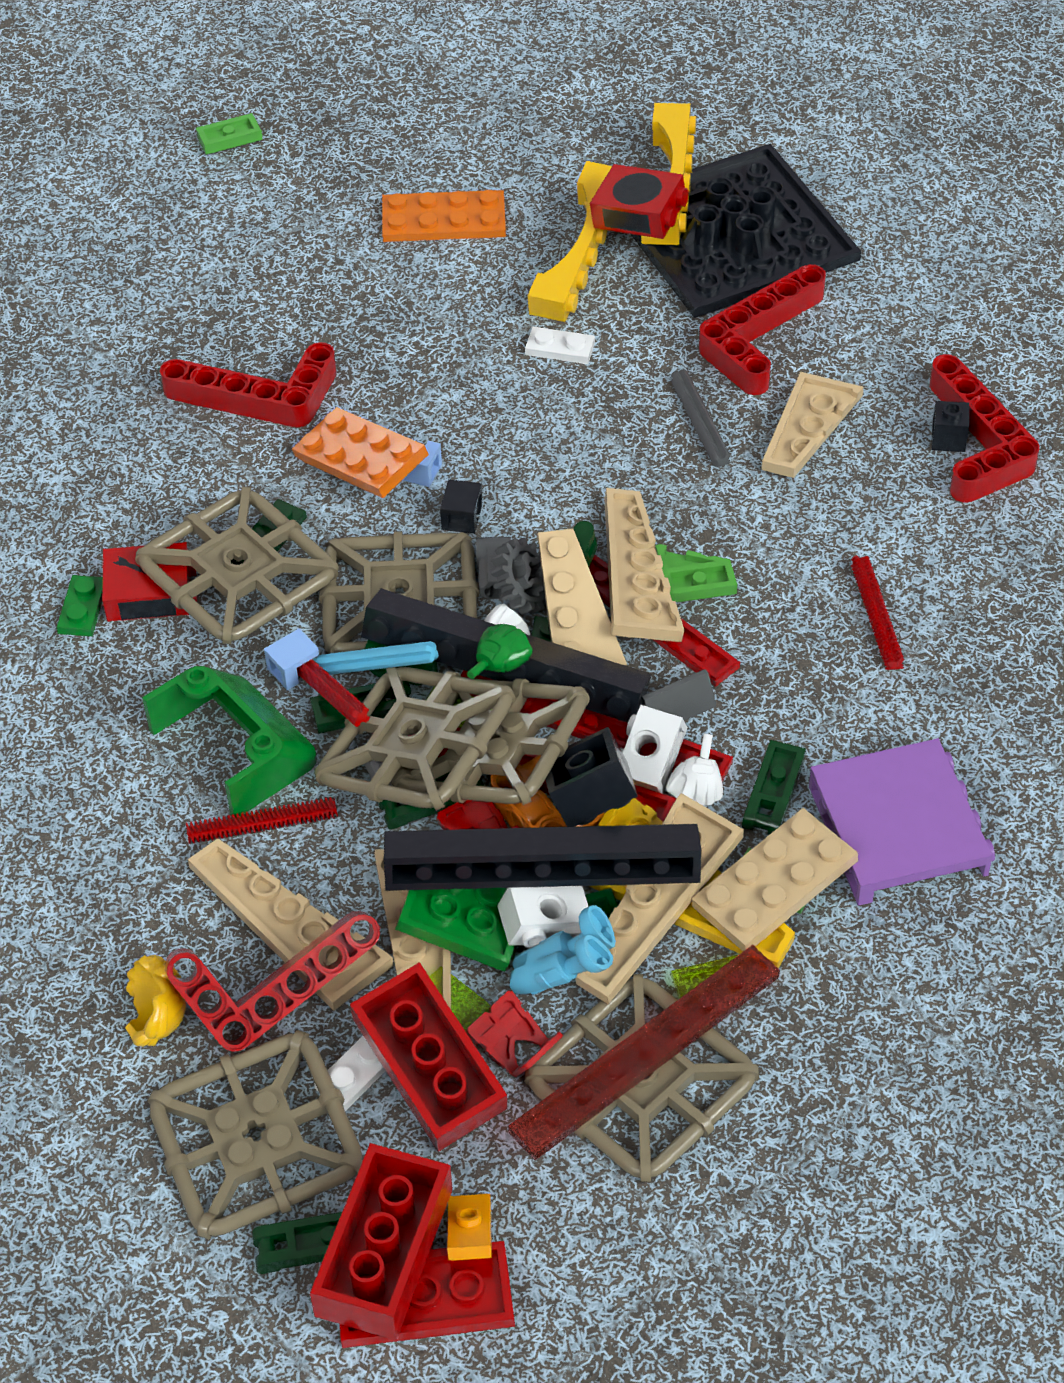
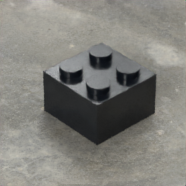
[546,727,638,827]

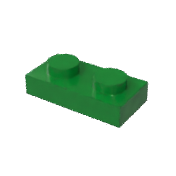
[56,575,103,637]

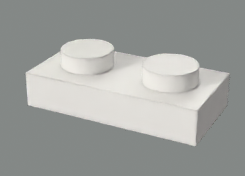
[525,327,595,364]
[314,1036,386,1111]

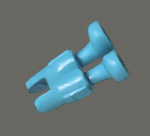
[510,905,616,995]

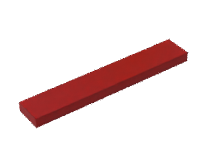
[589,555,740,687]

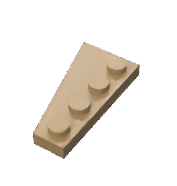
[762,372,864,478]
[537,529,627,666]

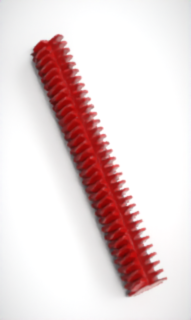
[851,555,905,670]
[297,659,370,727]
[186,797,338,844]

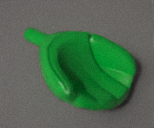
[467,624,533,679]

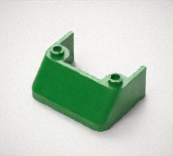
[142,666,317,818]

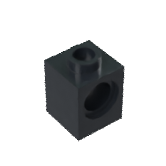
[931,401,969,452]
[440,479,483,534]

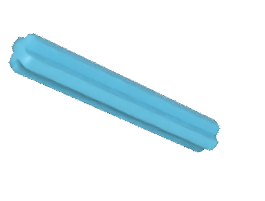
[313,641,438,675]

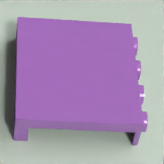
[809,738,995,906]

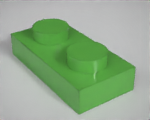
[196,113,263,155]

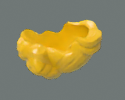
[125,955,186,1047]

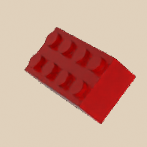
[350,962,507,1152]
[310,1143,453,1341]

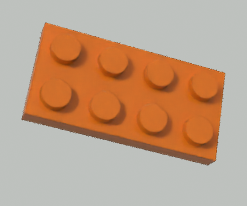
[382,190,506,242]
[291,407,429,498]

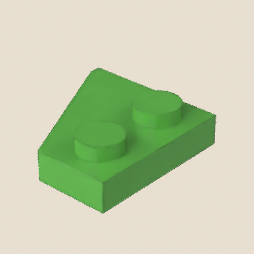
[655,544,737,602]

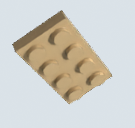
[691,808,858,954]

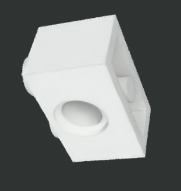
[620,705,688,794]
[497,886,588,948]

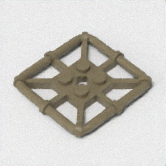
[135,487,339,644]
[319,531,480,654]
[314,667,516,811]
[391,678,590,805]
[524,974,759,1182]
[148,1030,362,1240]

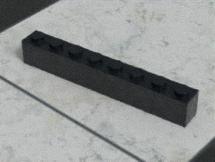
[361,588,652,723]
[384,824,702,891]

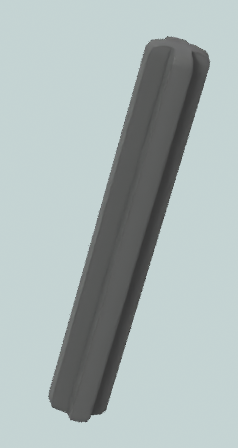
[671,369,730,467]

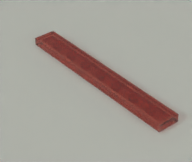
[508,945,780,1161]

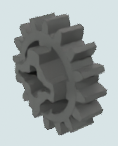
[490,538,546,615]

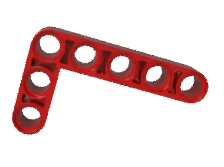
[699,264,826,395]
[160,342,337,428]
[930,354,1040,503]
[165,911,380,1052]

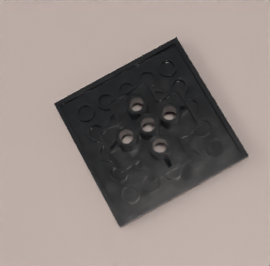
[631,143,861,318]

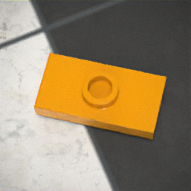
[447,1193,492,1261]

